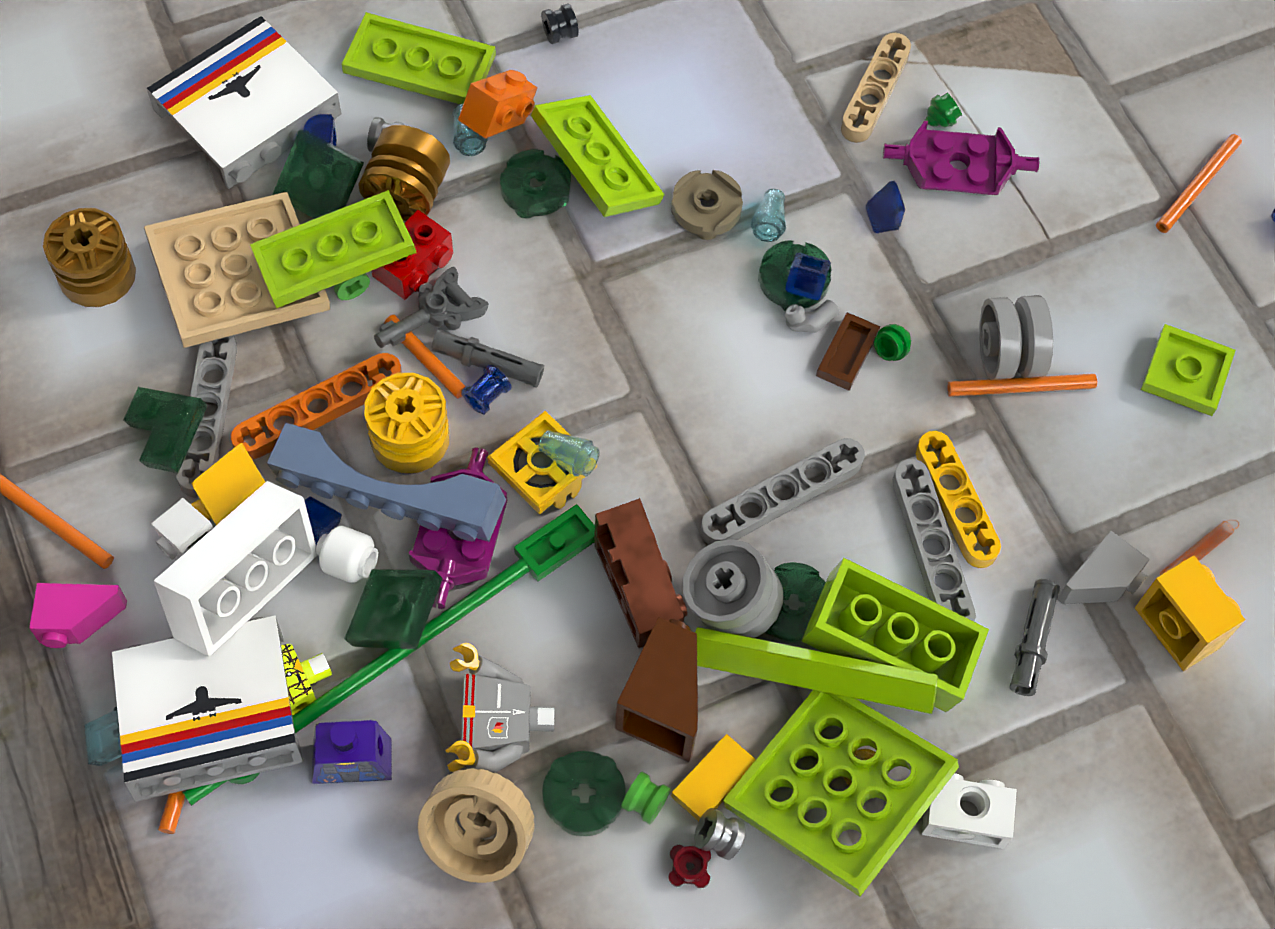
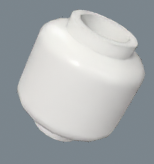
[316,526,378,583]

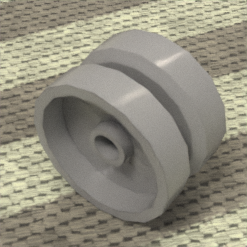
[979,295,1053,380]
[683,539,783,638]

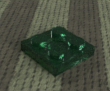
[272,130,364,219]
[344,569,443,649]

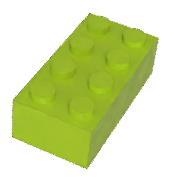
[802,558,989,712]

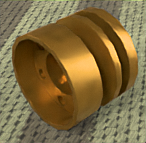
[358,125,450,221]
[43,208,136,307]

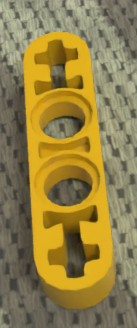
[915,431,1001,568]

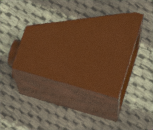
[615,617,698,762]

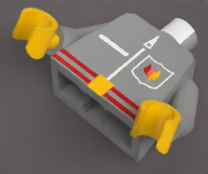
[445,643,555,773]

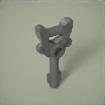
[374,267,489,348]

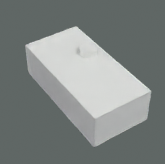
[154,481,317,657]

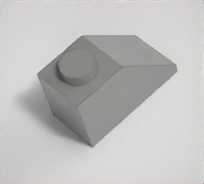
[1057,531,1150,604]

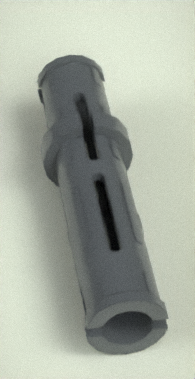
[431,329,545,388]
[1010,579,1060,696]

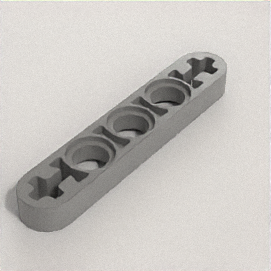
[176,335,237,498]
[700,438,865,545]
[892,459,976,621]

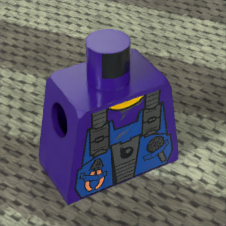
[312,720,392,784]

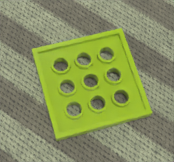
[723,690,959,897]

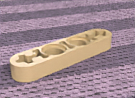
[841,33,911,143]

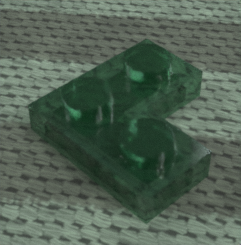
[123,387,208,473]

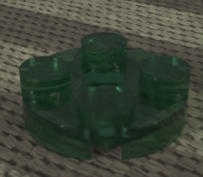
[500,149,571,219]
[758,240,832,311]
[765,562,826,642]
[542,751,626,836]

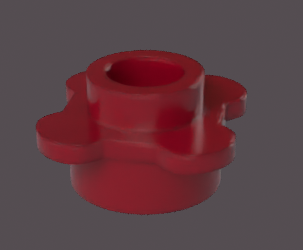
[668,844,711,889]

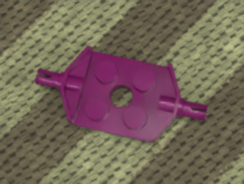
[883,121,1040,195]
[409,447,508,609]

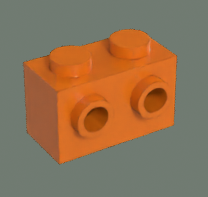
[458,70,538,138]

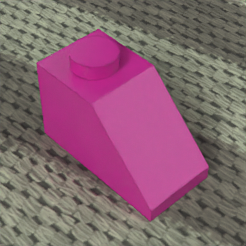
[29,583,127,648]

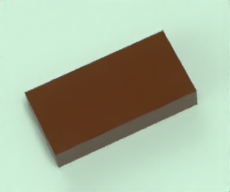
[816,312,881,391]

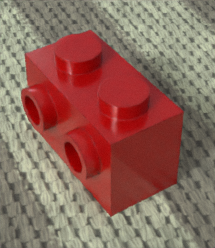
[372,210,453,300]

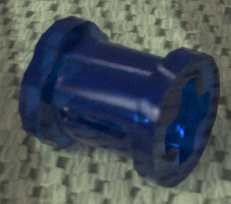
[461,364,512,415]

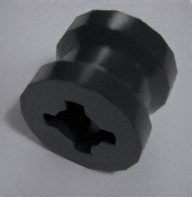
[541,3,579,44]

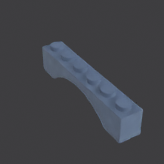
[267,423,506,542]

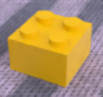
[1135,555,1246,672]

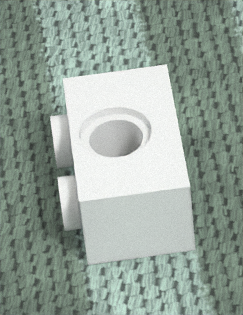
[922,773,1017,849]

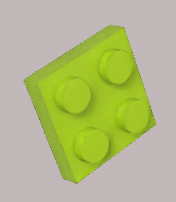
[1141,324,1236,416]

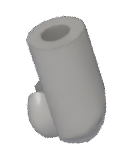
[785,300,839,333]

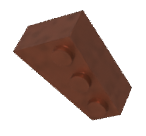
[594,498,688,648]

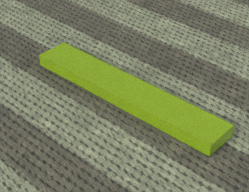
[695,627,938,714]

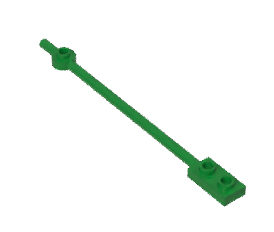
[182,504,595,806]

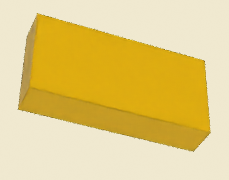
[671,734,756,822]

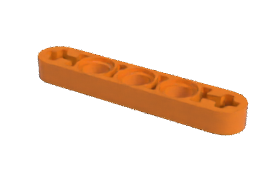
[231,353,402,460]

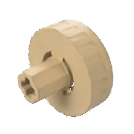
[418,768,535,883]

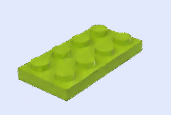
[341,12,496,105]
[530,95,665,217]
[250,190,417,308]

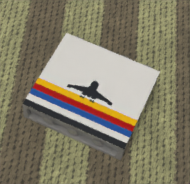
[147,16,342,189]
[112,615,303,802]

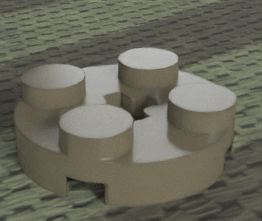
[671,170,743,240]

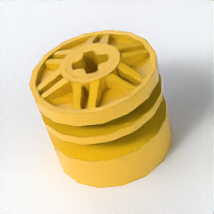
[364,373,449,473]

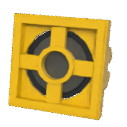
[487,411,597,515]

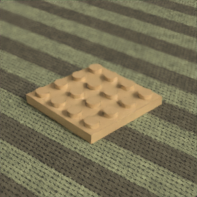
[144,192,330,348]

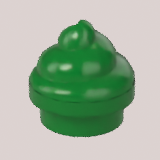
[925,92,962,128]
[874,324,912,361]

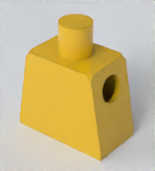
[191,443,266,526]

